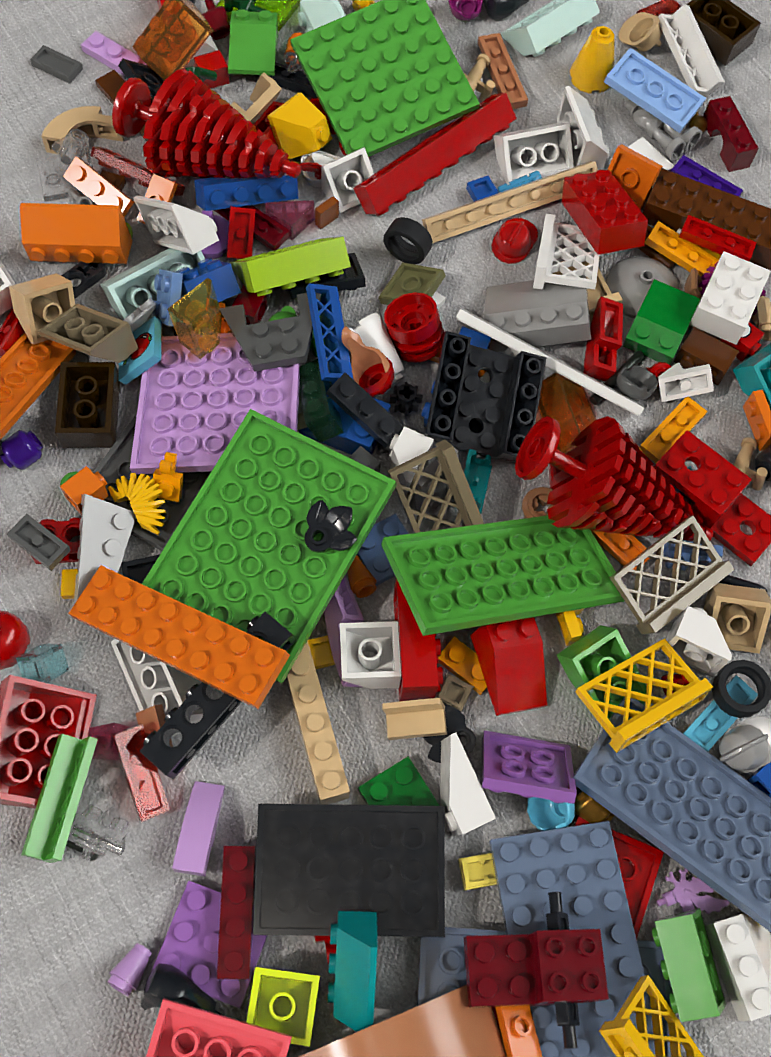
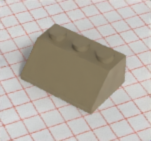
[38,304,138,363]

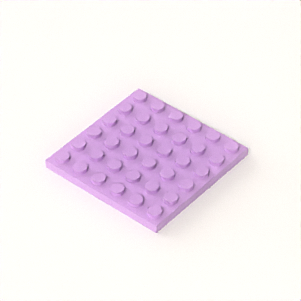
[130,333,301,474]

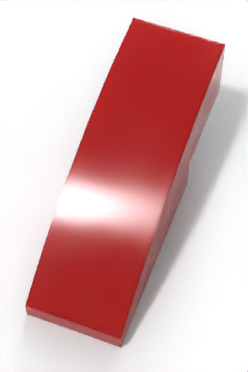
[583,296,623,382]

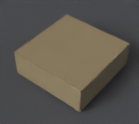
[436,674,474,712]

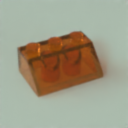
[133,0,213,80]
[538,373,597,453]

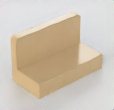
[382,698,447,740]

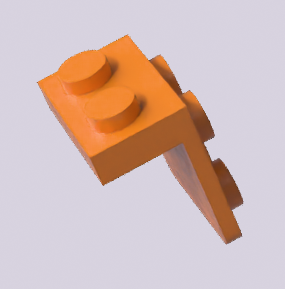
[743,390,771,451]

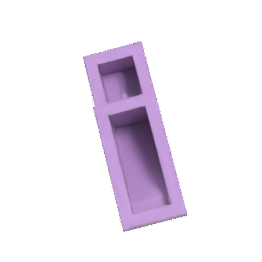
[172,781,225,877]

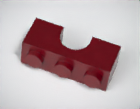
[703,96,759,172]

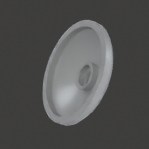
[606,256,679,319]

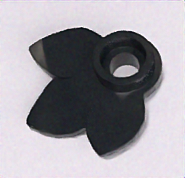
[304,500,357,553]
[423,704,476,763]

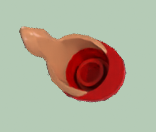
[341,326,394,397]

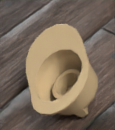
[618,12,662,52]

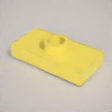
[458,853,497,891]

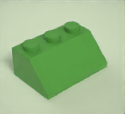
[652,908,726,1022]

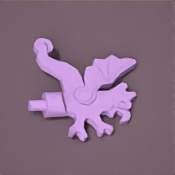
[656,868,730,914]

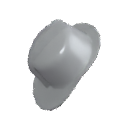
[719,716,771,773]

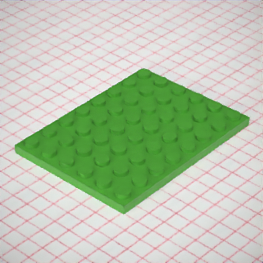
[142,409,397,684]

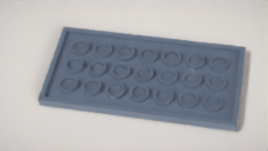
[573,697,771,932]
[489,821,656,1057]

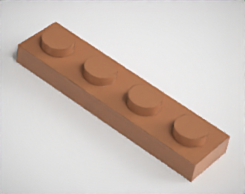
[477,33,528,109]

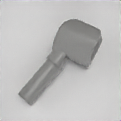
[68,188,92,205]

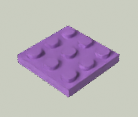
[482,730,577,804]
[151,880,268,1009]

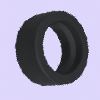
[383,217,433,264]
[712,660,771,718]

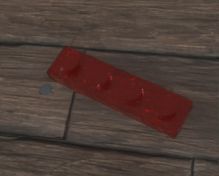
[90,147,185,196]

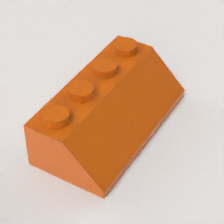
[20,203,133,264]

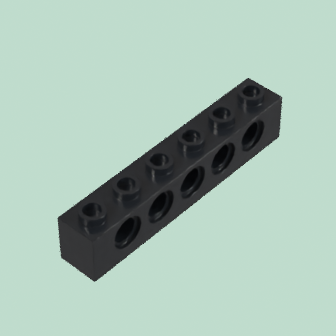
[140,612,296,780]

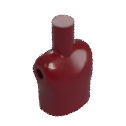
[201,0,230,40]

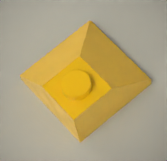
[267,93,332,160]

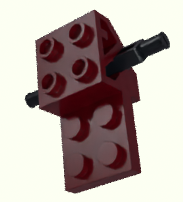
[464,892,609,1049]

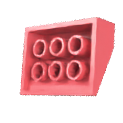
[146,998,292,1057]

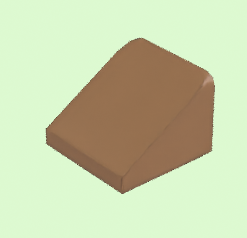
[684,268,703,302]

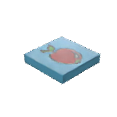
[118,316,161,385]

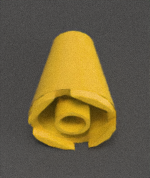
[570,26,614,93]

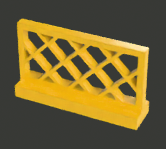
[575,638,713,753]
[599,975,704,1057]

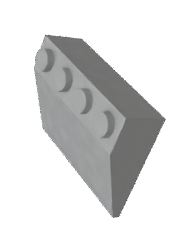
[484,275,591,352]

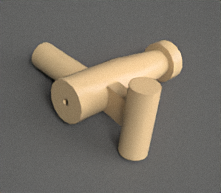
[464,54,495,102]
[733,437,768,490]

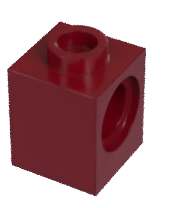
[232,285,267,325]

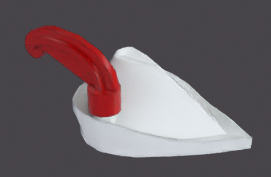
[300,151,341,187]

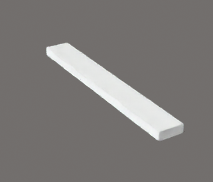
[456,307,644,416]

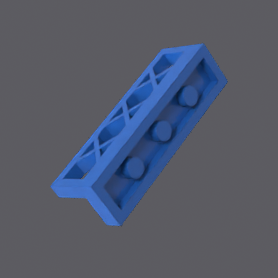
[306,283,353,385]

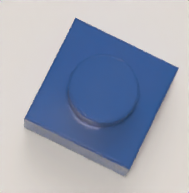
[466,176,499,201]

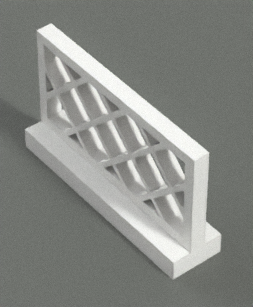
[533,214,599,290]

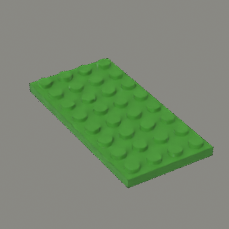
[381,515,624,636]

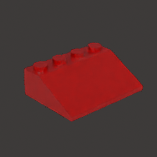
[0,675,97,808]

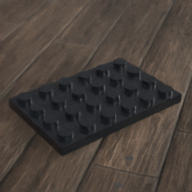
[253,803,445,937]

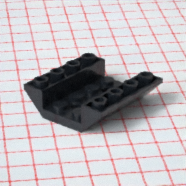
[425,331,547,460]

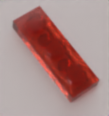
[111,724,170,822]

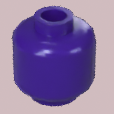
[0,430,43,470]

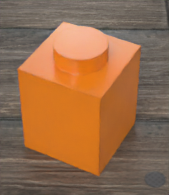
[60,466,109,515]

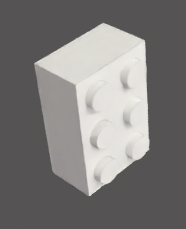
[689,251,771,344]

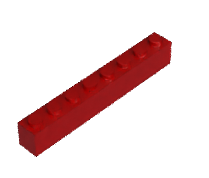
[353,92,517,216]

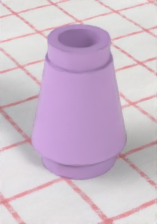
[107,943,152,996]

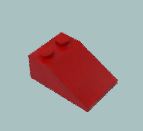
[470,617,547,716]

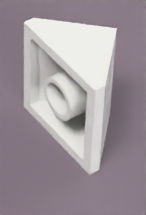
[321,147,374,213]

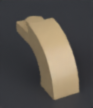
[41,106,124,156]

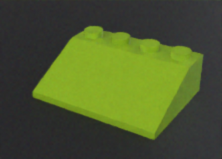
[230,236,351,296]

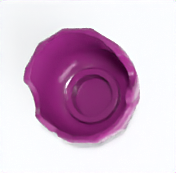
[448,0,483,21]

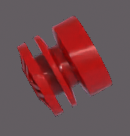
[384,292,444,363]

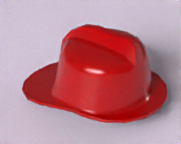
[491,218,538,264]

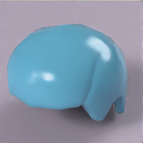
[527,797,575,831]

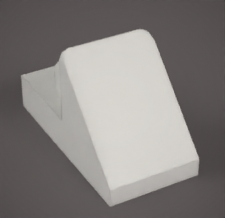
[658,363,714,402]

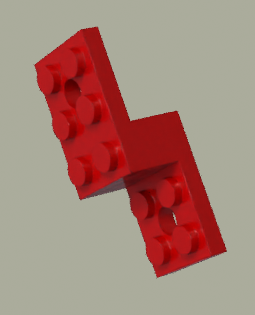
[655,430,771,566]

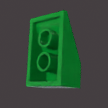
[623,279,700,365]

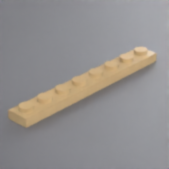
[422,161,598,243]

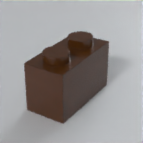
[674,327,739,386]

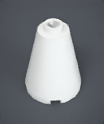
[349,313,405,387]

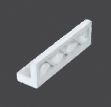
[658,5,725,96]

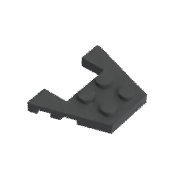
[220,293,322,372]

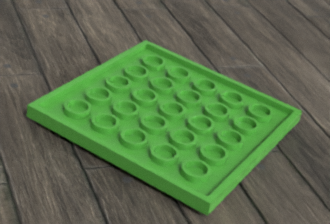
[290,0,480,157]

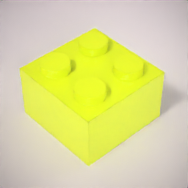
[246,967,320,1047]

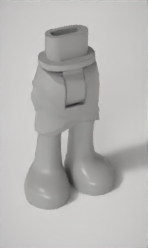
[624,100,702,161]

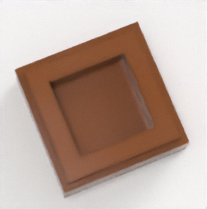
[315,196,339,229]

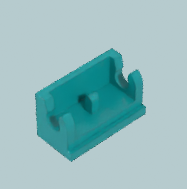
[455,449,492,514]

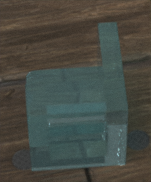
[16,643,69,683]

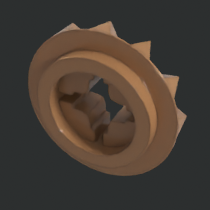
[521,487,554,518]

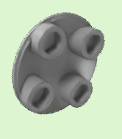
[123,298,157,332]

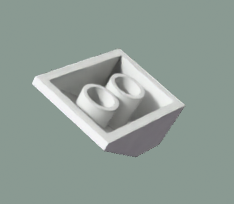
[440,732,496,836]

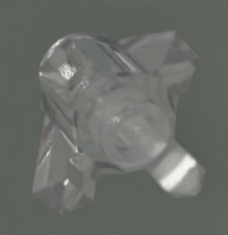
[51,129,93,172]

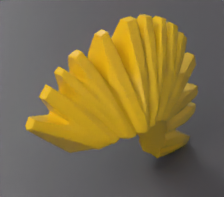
[108,473,166,535]

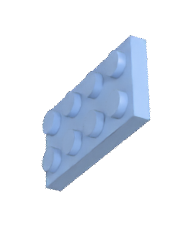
[604,48,706,133]

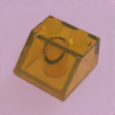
[168,278,222,359]

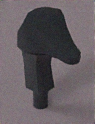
[483,0,530,20]
[141,963,224,1016]

